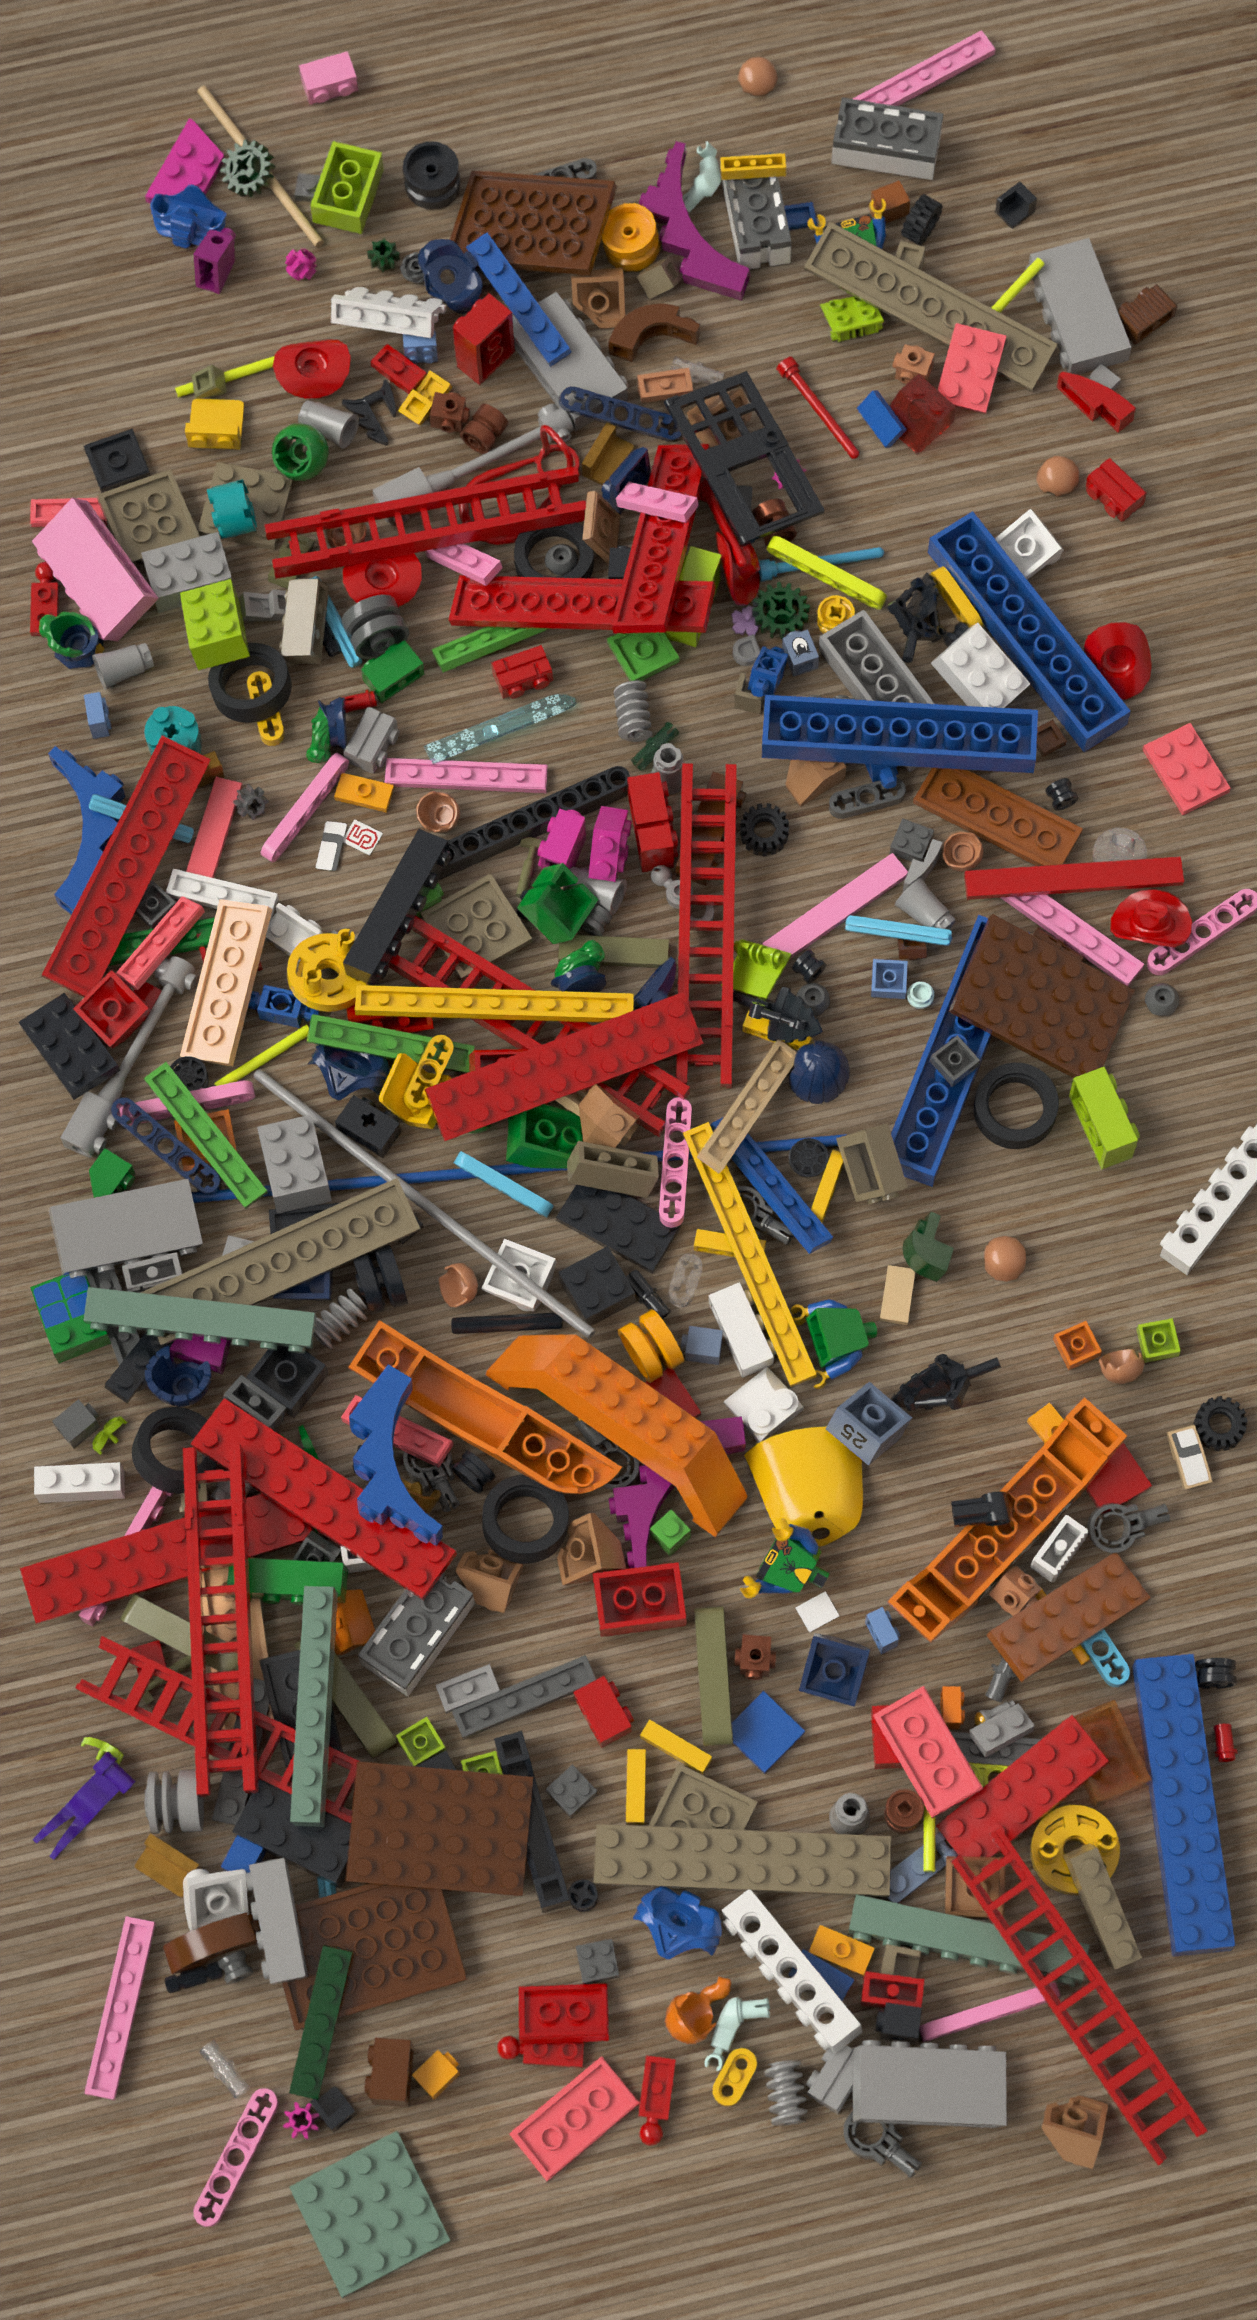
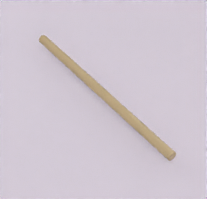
[197,86,324,248]

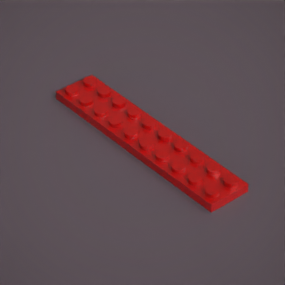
[611,444,710,634]
[448,575,716,633]
[41,735,211,997]
[424,992,704,1142]
[190,1398,457,1601]
[19,1494,312,1625]

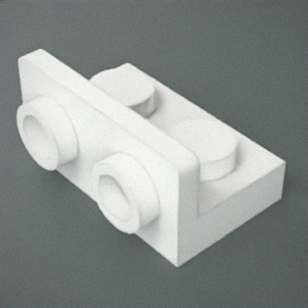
[265,903,323,962]

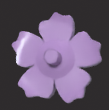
[732,605,762,636]

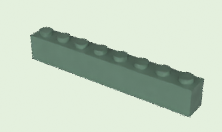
[84,1287,317,1353]
[290,1586,338,1827]
[848,1895,1089,1987]

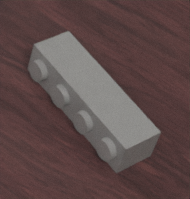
[246,1858,308,1985]

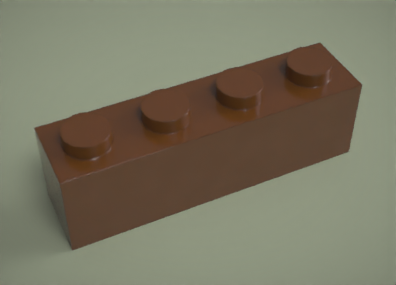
[676,772,746,886]

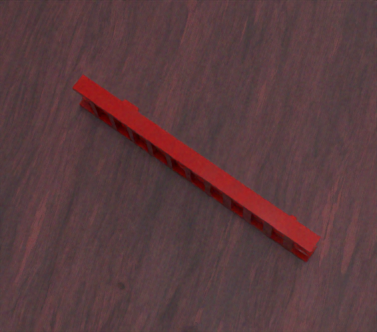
[264,466,586,579]
[676,763,737,1088]
[389,916,690,1137]
[183,1444,259,1798]
[75,1636,360,1823]
[950,1828,1207,2166]

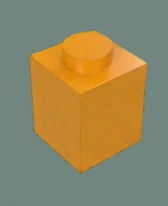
[412,2050,460,2100]

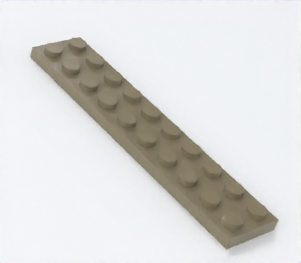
[804,222,1058,392]
[141,1178,421,1346]
[594,1824,891,1897]

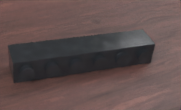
[343,829,452,986]

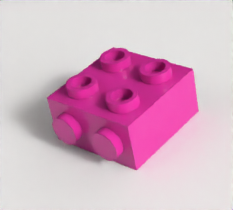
[588,806,632,882]
[537,809,586,871]

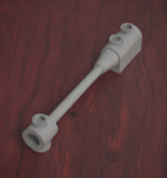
[373,404,574,524]
[60,956,198,1158]

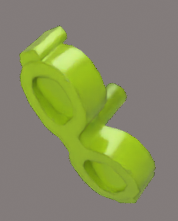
[92,1416,128,1455]
[81,1737,124,1764]

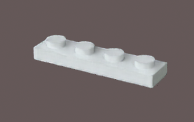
[166,869,278,920]

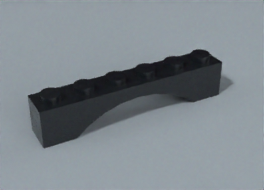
[494,1731,571,1914]

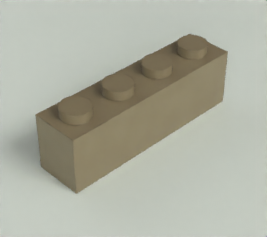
[1063,1843,1142,1970]

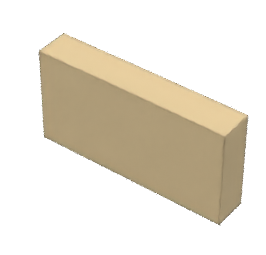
[880,1265,915,1325]

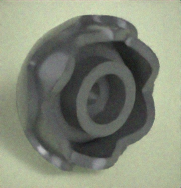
[400,252,425,283]
[545,544,578,575]
[796,983,830,1016]
[1145,983,1180,1016]

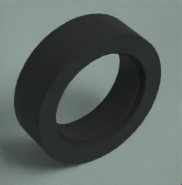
[514,522,594,578]
[208,643,292,723]
[974,1062,1059,1149]
[132,1407,217,1494]
[482,1475,569,1564]

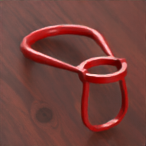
[458,425,580,545]

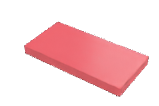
[873,1686,983,1818]
[509,2056,640,2182]

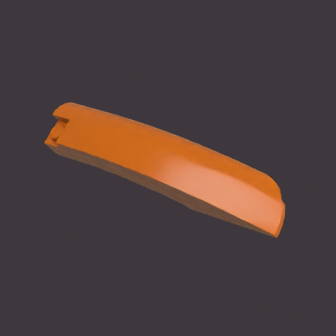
[348,1320,622,1494]

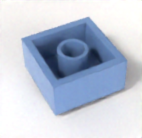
[403,331,438,364]
[84,692,112,739]
[871,959,908,999]
[865,1607,900,1654]

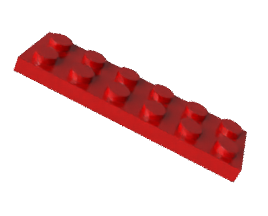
[936,1715,1110,1857]

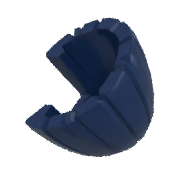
[788,1040,850,1104]
[145,1346,212,1407]

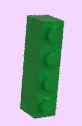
[227,1558,349,1606]

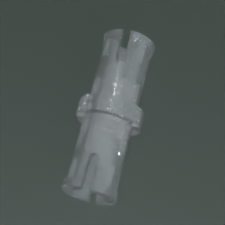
[671,356,725,385]
[199,2040,250,2100]

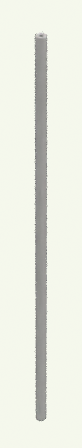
[253,1069,596,1339]

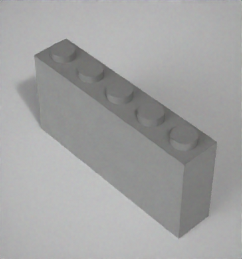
[1026,238,1131,375]
[512,292,629,432]
[48,1179,203,1279]
[853,2040,1007,2128]

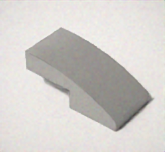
[240,589,286,621]
[903,839,943,892]

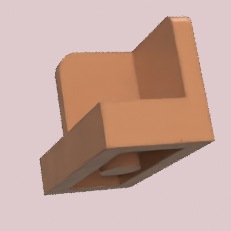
[637,368,693,408]

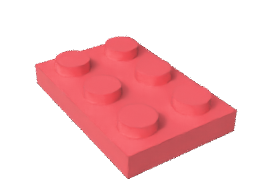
[935,323,1007,414]
[1142,723,1231,816]

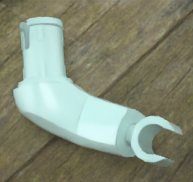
[683,141,721,213]
[705,1997,770,2072]

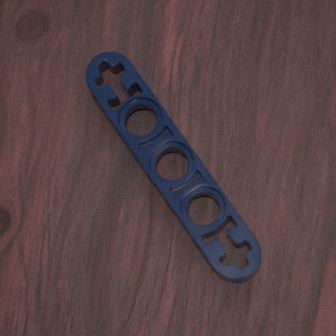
[558,386,681,442]
[111,1098,221,1195]

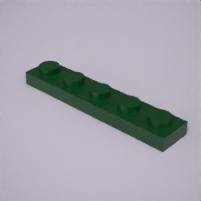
[289,1945,352,2100]

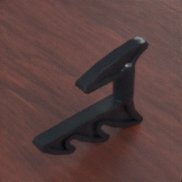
[342,380,396,446]

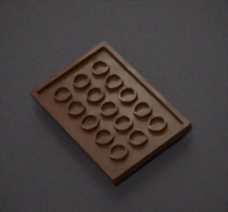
[450,170,617,275]
[948,914,1135,1078]
[345,1761,533,1896]
[282,1883,467,2031]

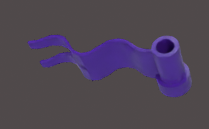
[33,1751,136,1860]

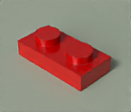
[370,344,427,394]

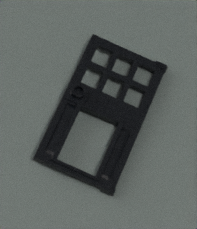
[664,371,825,546]

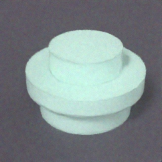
[907,982,934,1009]

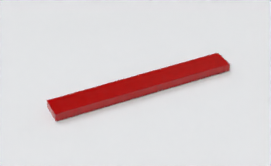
[964,857,1184,900]

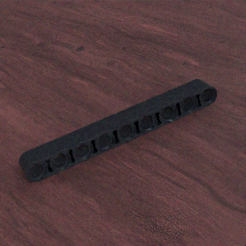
[439,766,630,880]

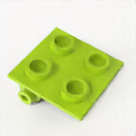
[820,296,884,343]
[721,939,792,999]

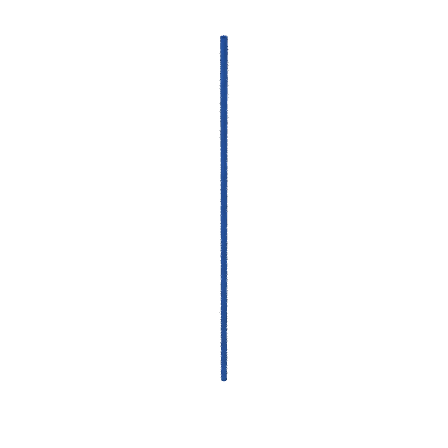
[191,1134,847,1203]

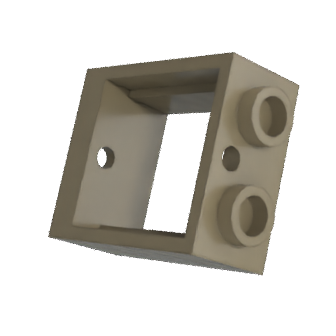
[836,1123,908,1204]

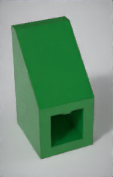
[89,1148,135,1198]

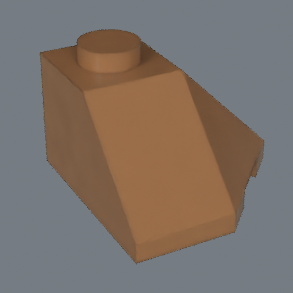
[571,268,625,328]
[686,388,752,448]
[785,760,846,807]
[578,1084,640,1148]
[557,1513,626,1586]
[455,1549,524,1613]
[1042,2095,1108,2169]

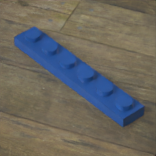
[466,233,572,367]
[710,1118,833,1254]

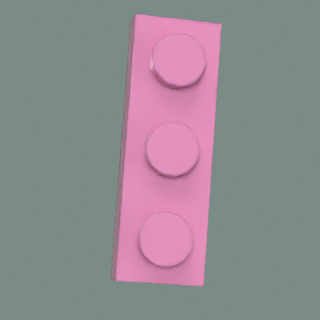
[616,482,699,523]
[425,544,503,585]

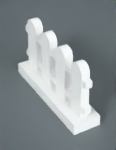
[331,287,446,338]

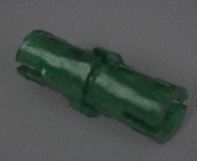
[631,722,679,771]

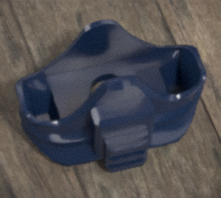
[418,239,482,314]
[307,1045,390,1100]

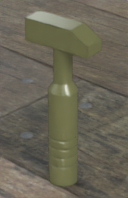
[516,837,542,898]
[135,1655,191,1706]

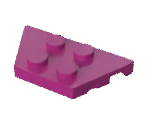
[145,118,225,203]

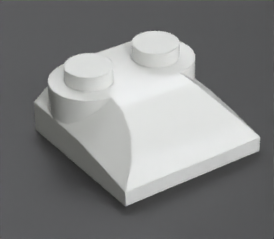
[995,509,1064,579]
[482,1239,557,1311]
[724,1367,804,1443]
[183,1869,248,1931]

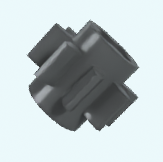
[233,784,269,820]

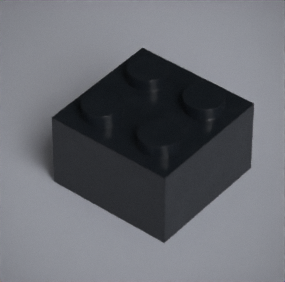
[559,1246,636,1326]
[246,1345,328,1418]

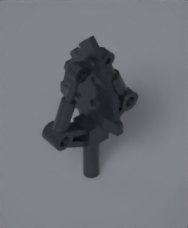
[888,572,946,663]
[733,987,823,1043]
[891,1354,1001,1411]

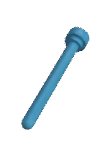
[758,547,884,582]

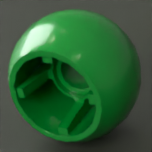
[271,423,329,481]

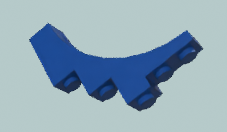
[48,746,126,915]
[349,1364,443,1546]

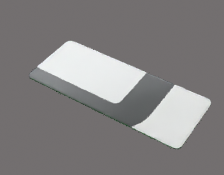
[316,821,347,871]

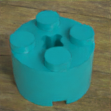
[207,479,257,539]
[144,706,202,755]

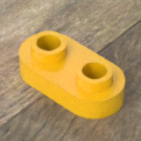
[713,2048,757,2107]

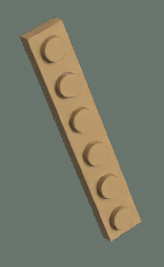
[697,1039,796,1174]

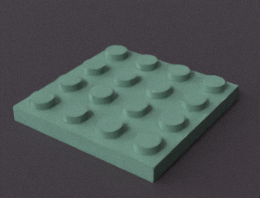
[289,2131,451,2298]

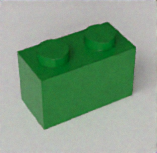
[361,640,425,704]

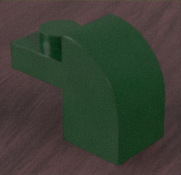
[903,1212,954,1282]

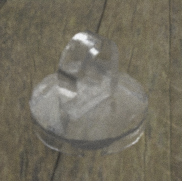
[1092,827,1147,862]

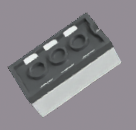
[832,97,943,180]
[722,152,791,269]
[358,1573,475,1697]

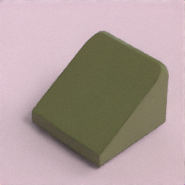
[191,365,227,399]

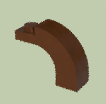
[608,304,700,363]
[163,1912,261,1974]

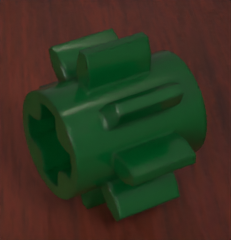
[367,238,400,273]

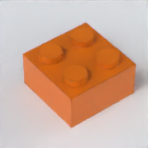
[1053,1321,1102,1370]
[940,1686,965,1730]

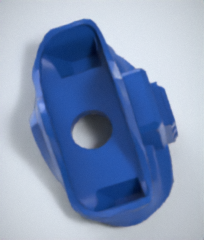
[150,185,227,249]
[633,1887,722,1959]

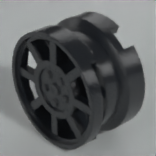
[170,1056,209,1091]
[788,1138,829,1177]
[451,1450,496,1494]
[1195,1658,1237,1689]

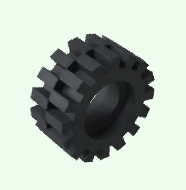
[901,194,943,246]
[740,803,789,856]
[1194,1396,1248,1451]

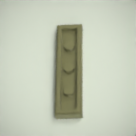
[558,935,669,968]

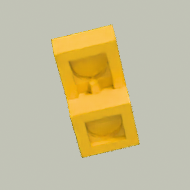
[398,370,453,426]

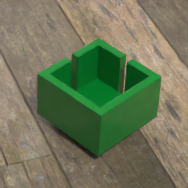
[517,863,598,944]

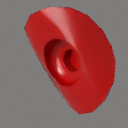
[273,339,351,399]
[715,532,760,606]
[343,553,422,607]
[1084,622,1152,700]
[1110,889,1192,948]

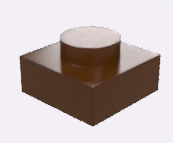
[1037,719,1067,757]
[897,938,927,960]

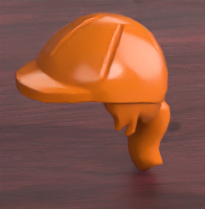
[665,1976,731,2044]

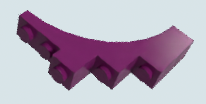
[639,141,751,301]
[608,1416,746,1569]

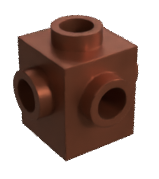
[430,392,470,433]
[734,1634,776,1680]

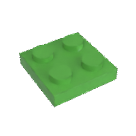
[607,632,679,681]

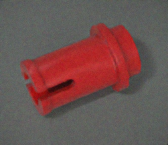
[343,689,377,713]
[1213,1723,1238,1763]

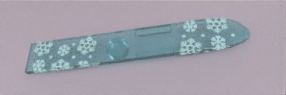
[424,694,576,764]

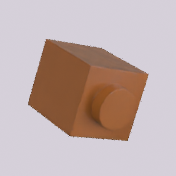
[868,180,910,224]

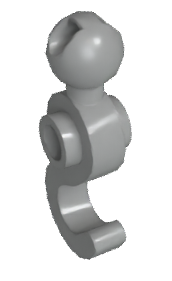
[651,865,714,921]

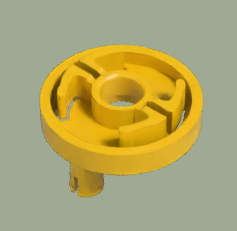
[287,929,369,1012]
[1030,1805,1120,1895]

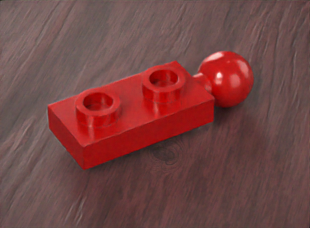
[30,562,59,636]
[497,2036,584,2068]
[638,2055,676,2146]

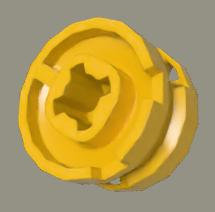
[817,595,855,634]

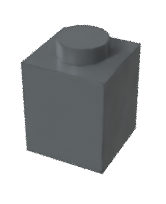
[52,1399,100,1449]

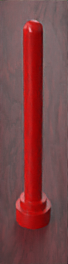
[776,356,859,459]
[699,478,748,568]

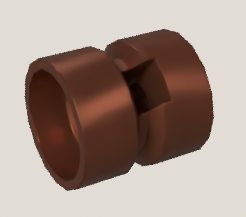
[460,404,508,454]
[752,498,797,547]
[884,1789,924,1834]

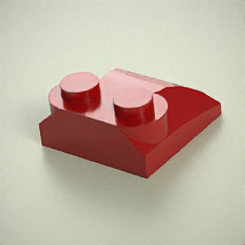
[73,970,151,1048]

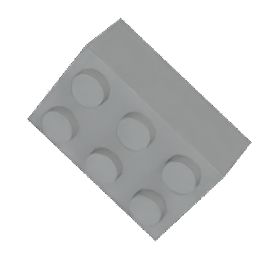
[141,532,233,613]
[257,1114,332,1214]

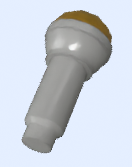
[974,1700,1015,1726]

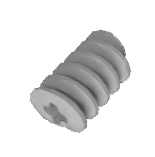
[614,680,652,742]
[314,1288,367,1350]
[764,2060,808,2126]

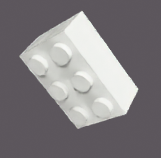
[931,623,1030,708]

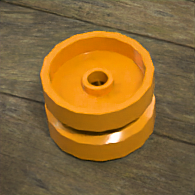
[601,203,661,271]
[618,1309,684,1383]

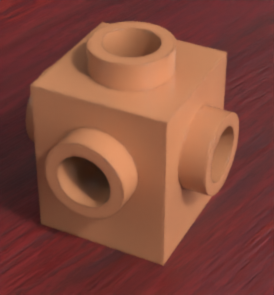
[892,344,934,388]
[989,1566,1042,1616]

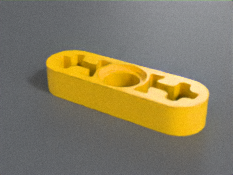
[930,566,983,628]
[247,671,284,746]
[403,1035,454,1110]
[811,1150,844,1224]

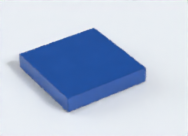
[732,1691,805,1774]

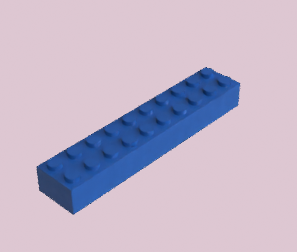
[928,511,1131,752]
[762,695,1038,773]
[891,915,1030,1187]
[1132,1654,1235,1957]

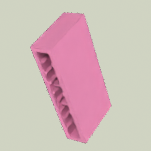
[32,498,159,642]

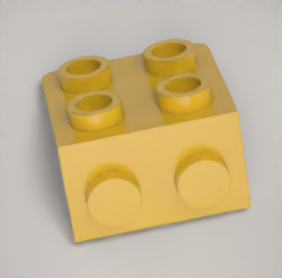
[185,399,244,449]
[379,1053,452,1129]

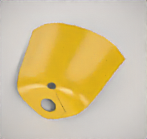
[744,1426,863,1547]

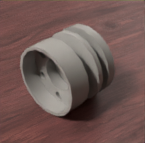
[145,1769,204,1834]

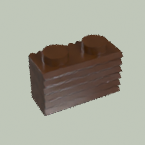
[1117,284,1177,345]

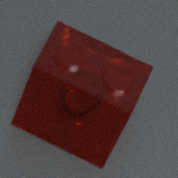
[890,374,956,455]

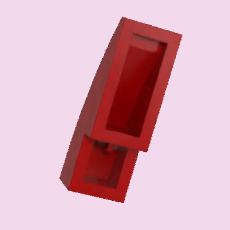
[1057,371,1136,433]

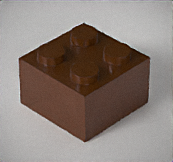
[365,2037,415,2108]

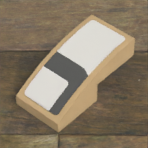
[1166,1425,1212,1489]

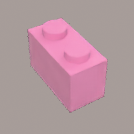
[299,51,358,105]

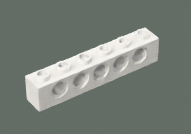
[1160,1125,1257,1275]
[722,1890,862,2055]

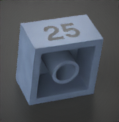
[826,1382,912,1466]

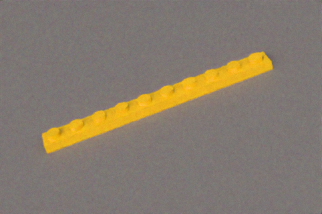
[355,985,634,1022]
[683,1122,817,1387]

